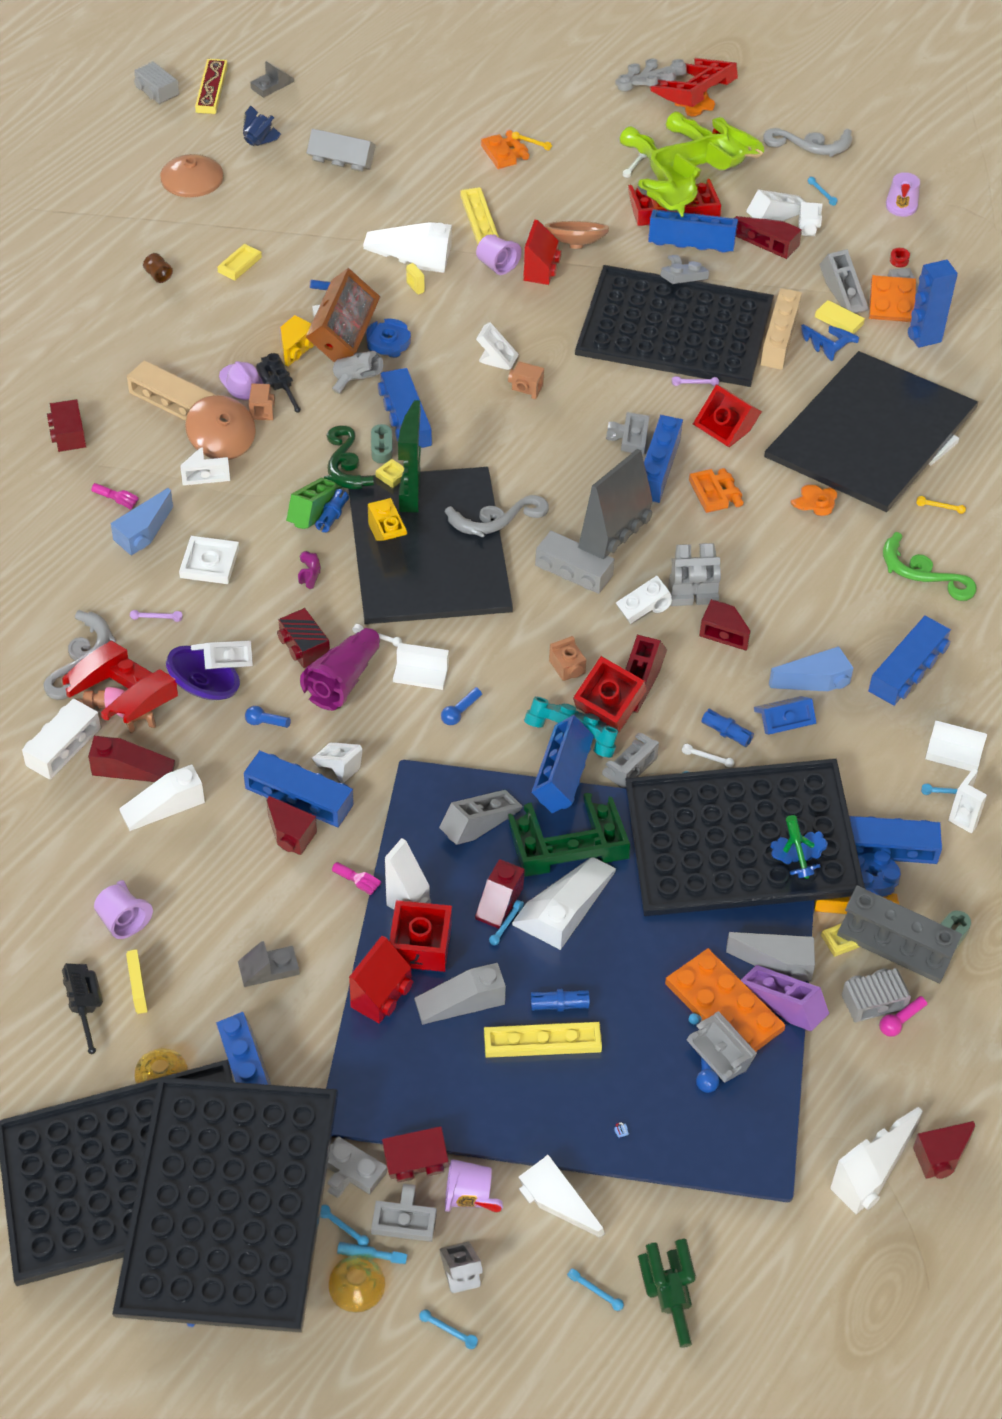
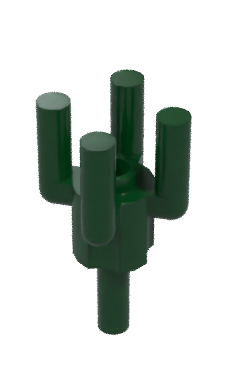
[638,1239,696,1348]

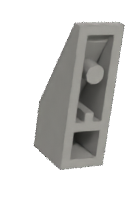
[819,249,868,314]
[439,790,523,845]
[726,932,815,981]
[414,963,506,1025]

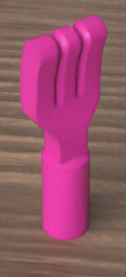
[91,483,139,509]
[332,862,381,895]

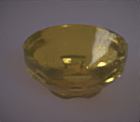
[135,1048,188,1084]
[328,1255,385,1313]

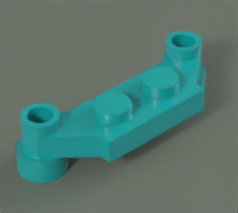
[524,696,618,758]

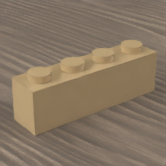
[761,288,802,370]
[127,360,214,421]

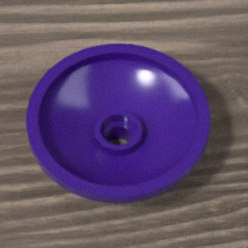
[166,646,240,700]

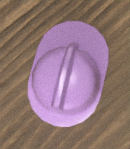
[219,361,263,400]

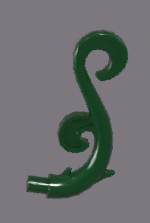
[324,425,374,489]

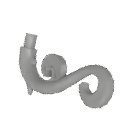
[763,128,852,157]
[445,495,549,537]
[44,610,116,700]

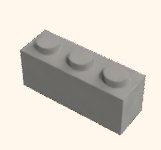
[307,129,376,171]
[535,531,615,594]

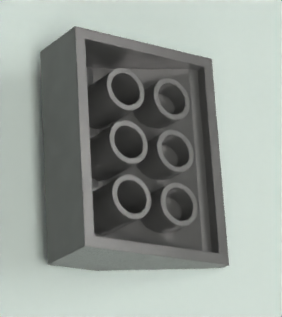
[578,449,653,559]

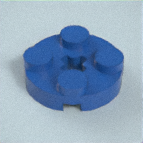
[366,318,411,358]
[858,851,901,897]

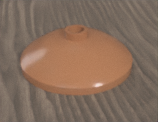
[160,154,223,197]
[545,221,609,249]
[185,395,256,460]

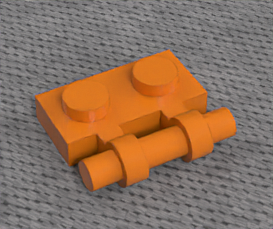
[481,130,530,169]
[689,468,744,513]

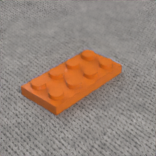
[665,948,785,1052]

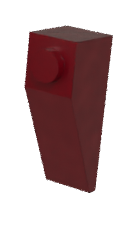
[734,216,802,259]
[625,634,667,713]
[88,735,175,782]

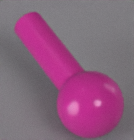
[879,996,928,1037]

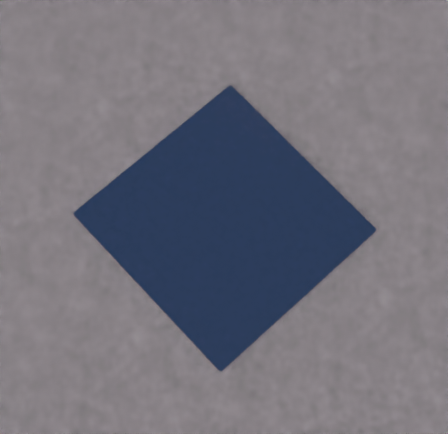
[326,760,814,1203]

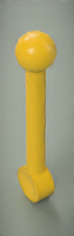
[512,131,552,150]
[916,496,966,514]

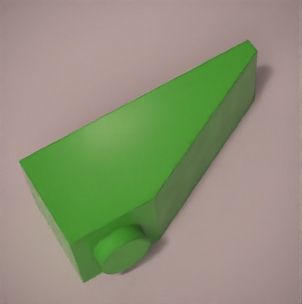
[286,477,342,529]

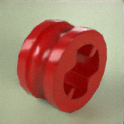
[890,248,910,268]

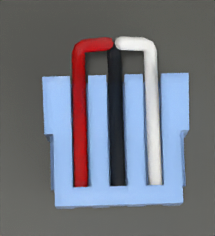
[614,1123,629,1138]

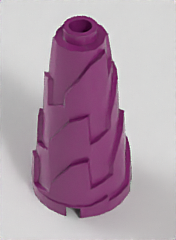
[300,628,380,711]

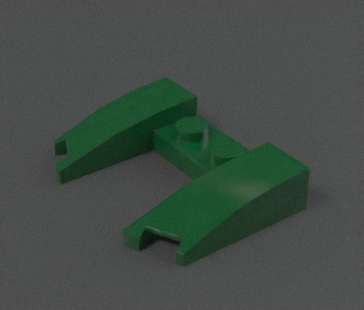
[398,400,421,512]
[508,793,630,877]

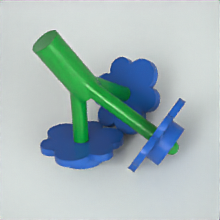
[771,815,828,879]

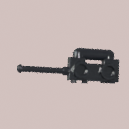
[256,353,301,413]
[62,963,103,1054]

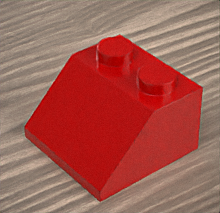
[523,219,562,285]
[693,384,762,448]
[349,936,413,1023]

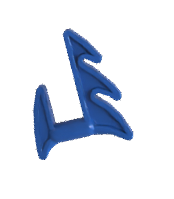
[801,324,859,361]

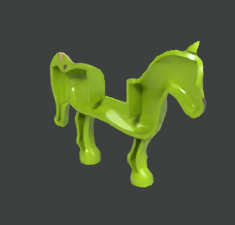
[620,111,764,217]

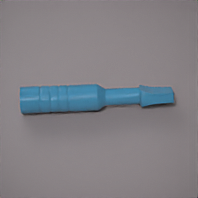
[337,1242,407,1264]

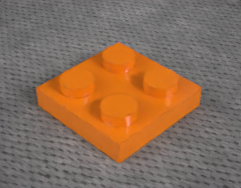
[869,275,916,322]

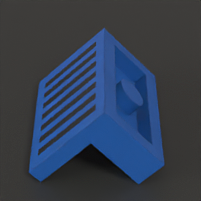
[754,696,817,735]

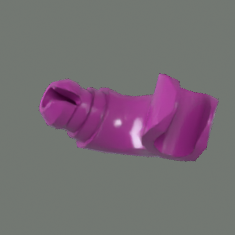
[298,551,321,589]

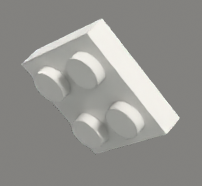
[179,536,239,584]

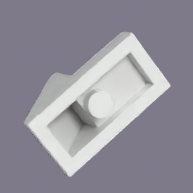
[476,322,519,370]
[180,447,230,485]
[312,743,362,783]

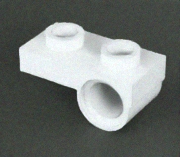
[616,576,672,624]

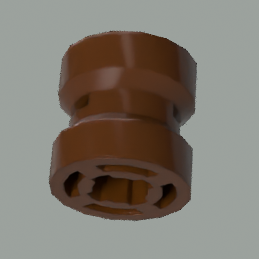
[143,253,173,283]

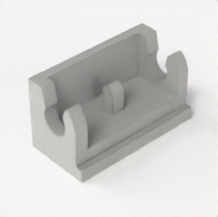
[602,733,659,788]
[687,1011,757,1083]

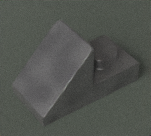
[250,61,294,98]
[238,941,299,987]
[439,1241,483,1293]

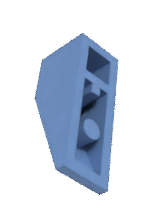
[111,488,173,556]
[769,646,853,692]

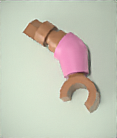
[75,687,156,734]

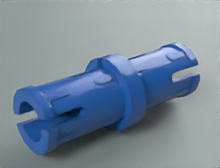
[315,489,349,533]
[701,708,754,748]
[531,989,589,1012]

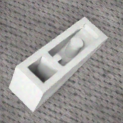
[746,189,805,221]
[119,764,205,831]
[385,838,431,909]
[519,1155,605,1238]

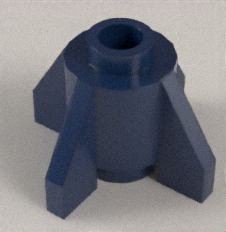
[243,105,281,146]

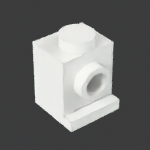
[798,202,822,236]

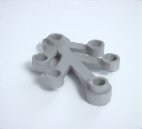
[615,59,687,91]

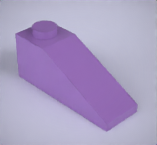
[741,965,829,1032]

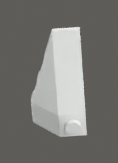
[363,222,452,273]
[513,857,616,950]
[830,1107,923,1214]

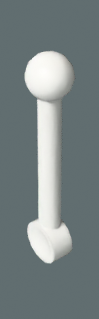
[623,153,646,178]
[352,624,402,647]
[682,744,735,768]

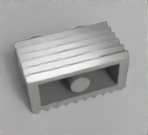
[134,61,179,104]
[842,968,911,1023]

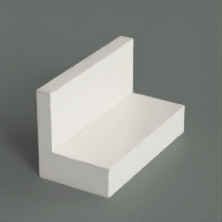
[191,641,253,669]
[393,643,449,690]
[925,721,987,771]
[948,768,987,834]

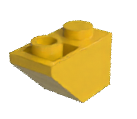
[280,315,314,367]
[368,498,407,541]

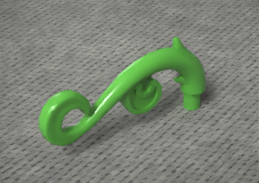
[883,532,977,601]

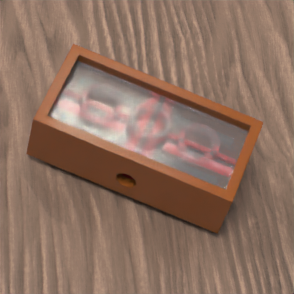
[306,268,381,363]

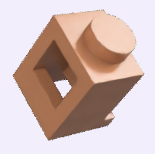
[508,361,544,399]
[249,384,275,420]
[549,636,586,681]

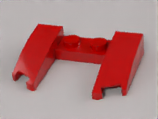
[650,58,738,107]
[628,179,721,226]
[62,640,178,723]

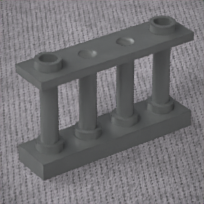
[837,886,962,984]

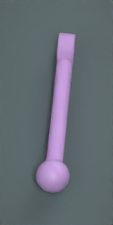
[672,376,719,386]
[130,610,183,622]

